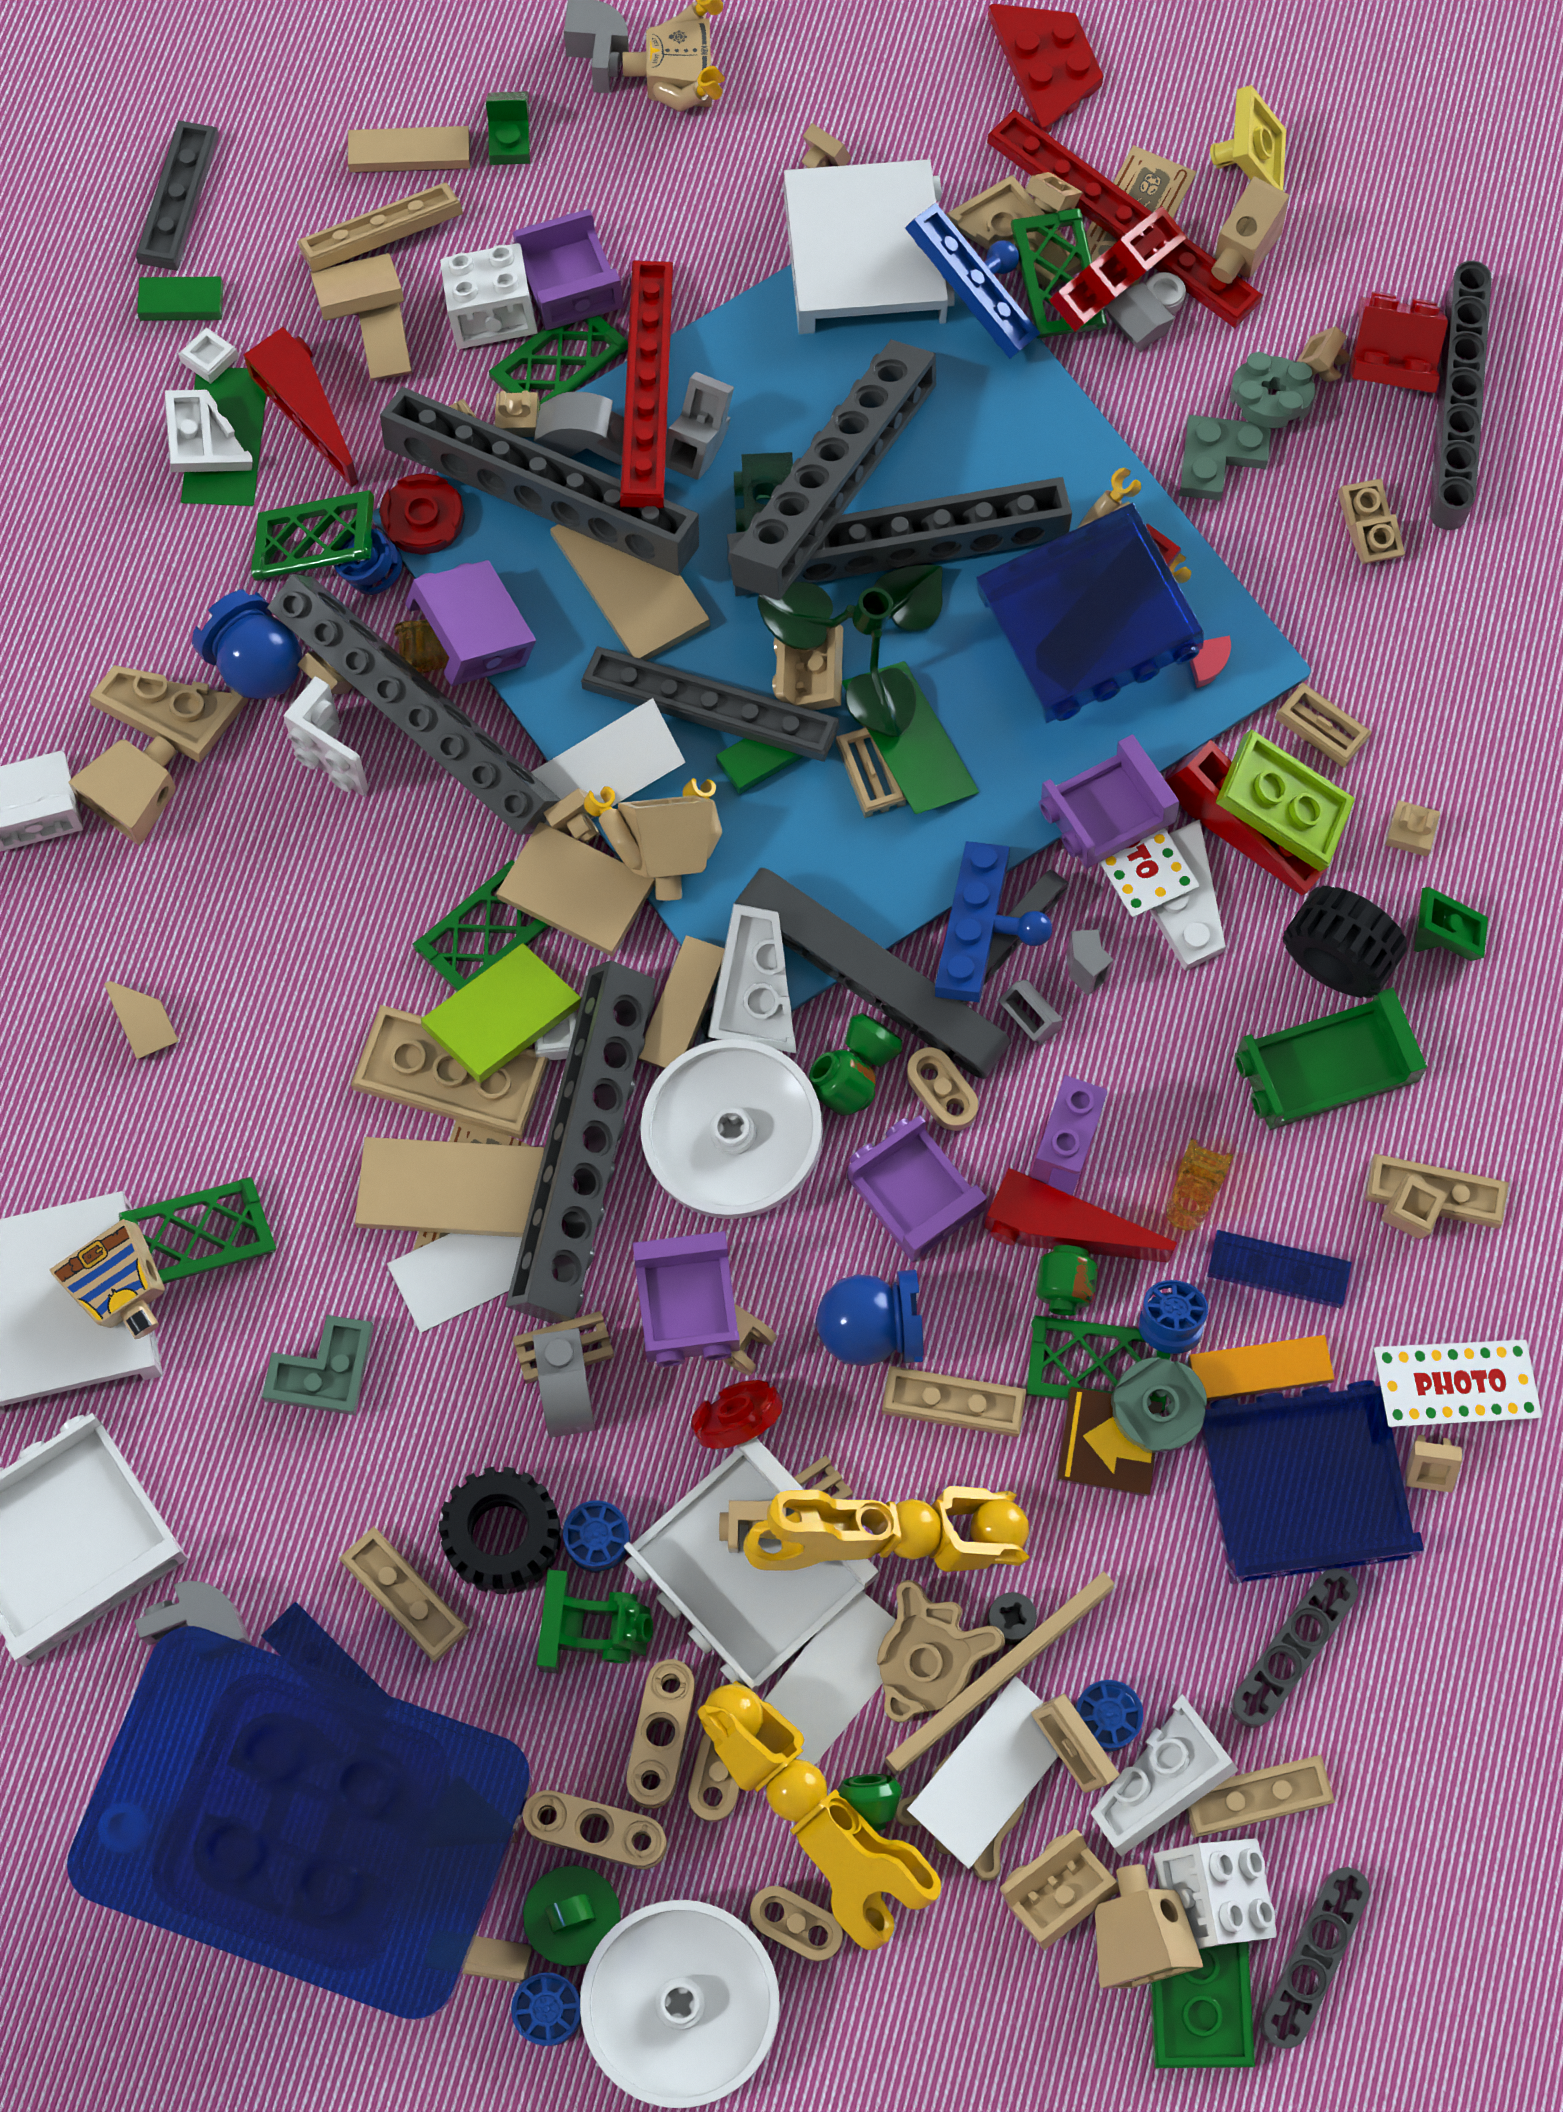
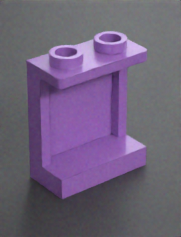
[513,209,624,331]
[405,560,536,687]
[1039,734,1179,869]
[1031,1075,1107,1196]
[847,1115,988,1263]
[632,1231,740,1367]

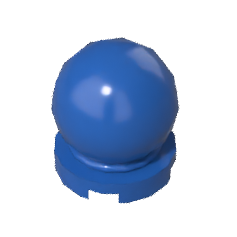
[192,589,302,700]
[815,1270,924,1366]

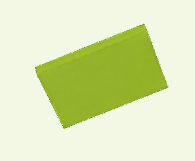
[1215,729,1355,872]
[421,943,581,1083]

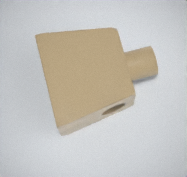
[1211,176,1290,284]
[68,736,177,846]
[1095,1864,1203,1989]

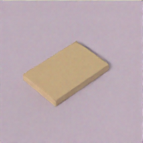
[496,822,655,957]

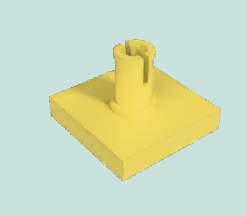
[1210,85,1286,191]

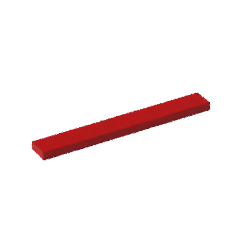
[987,109,1263,328]
[620,260,673,508]

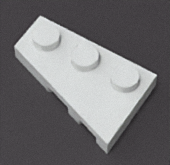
[1150,819,1226,971]
[708,903,797,1053]
[1090,1694,1239,1856]

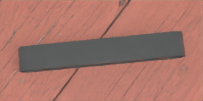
[1430,260,1492,530]
[734,868,1011,1079]

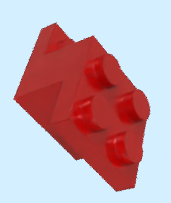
[1349,291,1448,393]

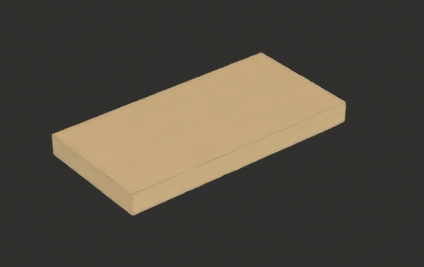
[550,524,710,661]
[351,1004,549,1139]
[355,1137,545,1237]

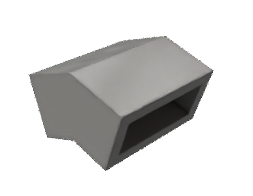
[1105,282,1175,352]
[1066,929,1114,996]
[998,980,1063,1046]

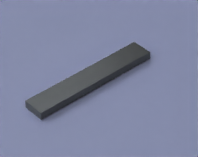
[581,646,839,762]

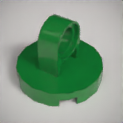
[523,1865,621,1967]

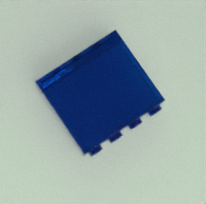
[976,502,1204,724]
[1201,1380,1424,1585]

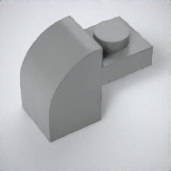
[564,0,629,93]
[665,372,734,480]
[533,392,624,466]
[532,1328,595,1438]
[134,1581,251,1663]

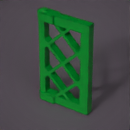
[1011,208,1108,339]
[489,315,628,410]
[251,490,374,581]
[412,860,550,992]
[119,1177,276,1284]
[1026,1315,1170,1413]

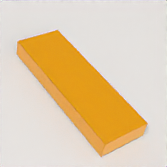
[1187,1335,1334,1401]

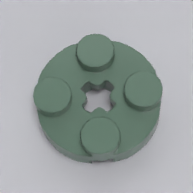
[1230,352,1315,428]
[1111,1357,1207,1453]

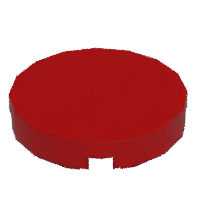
[379,473,465,555]
[691,1380,783,1449]

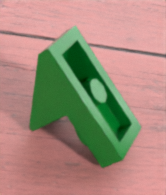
[486,91,530,165]
[1414,887,1488,961]

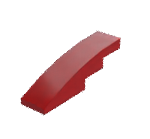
[1049,206,1187,332]

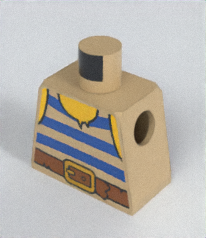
[49,1219,165,1339]

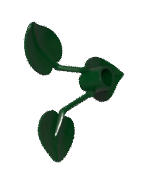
[757,565,943,738]

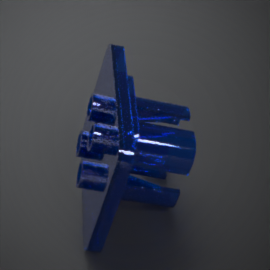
[67,1626,532,2020]

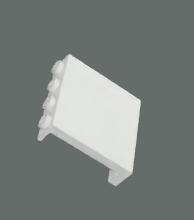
[784,159,954,334]
[0,1191,163,1414]
[0,1413,188,1668]
[623,1437,879,1692]

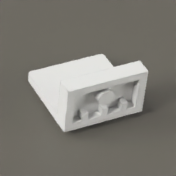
[440,243,538,350]
[283,676,369,796]
[0,751,84,852]
[1153,1838,1277,1949]

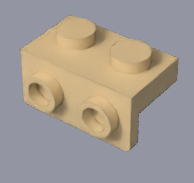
[772,624,843,711]
[1000,1829,1120,1950]

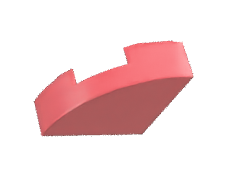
[1186,635,1231,688]

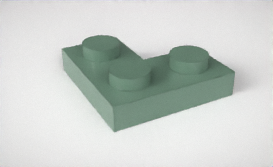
[1179,415,1271,501]
[262,1315,374,1416]

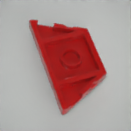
[988,4,1104,134]

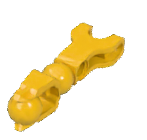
[743,1486,1030,1572]
[697,1681,941,1950]

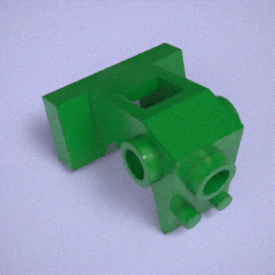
[537,1569,653,1674]

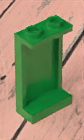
[1235,987,1428,1130]

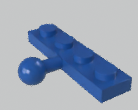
[905,203,1040,359]
[935,841,1052,1003]

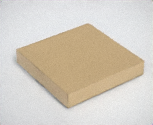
[310,253,404,321]

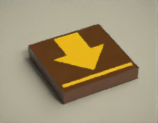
[1055,1387,1162,1496]

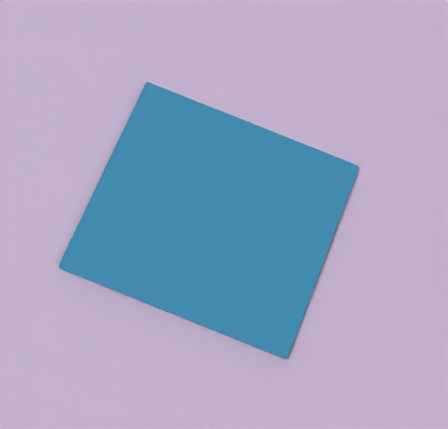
[372,264,1311,1013]

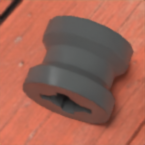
[987,1592,1037,1645]

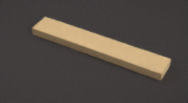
[884,1571,1115,1776]

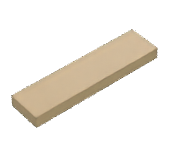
[297,182,463,273]

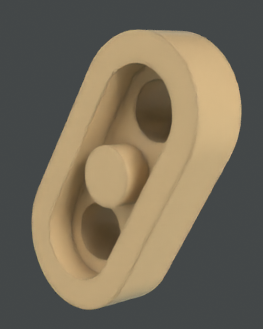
[907,1047,978,1131]
[688,1732,740,1822]
[750,1886,843,1962]

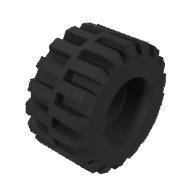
[1282,886,1408,998]
[439,1467,561,1594]

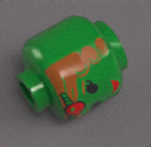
[809,1049,876,1116]
[1035,1245,1098,1316]

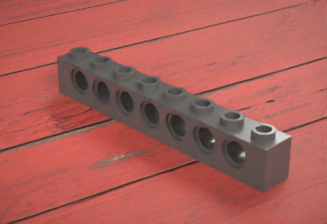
[728,339,936,601]
[380,386,699,576]
[727,477,1072,597]
[267,574,561,835]
[505,960,656,1324]

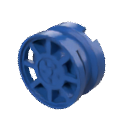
[334,528,402,595]
[1138,1280,1208,1354]
[563,1500,631,1573]
[1074,1680,1144,1753]
[511,1972,581,2046]

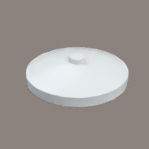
[641,1039,823,1219]
[580,1900,780,2108]

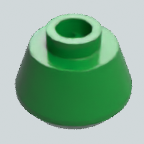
[844,1013,903,1068]
[837,1774,902,1832]

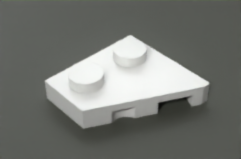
[165,390,252,472]

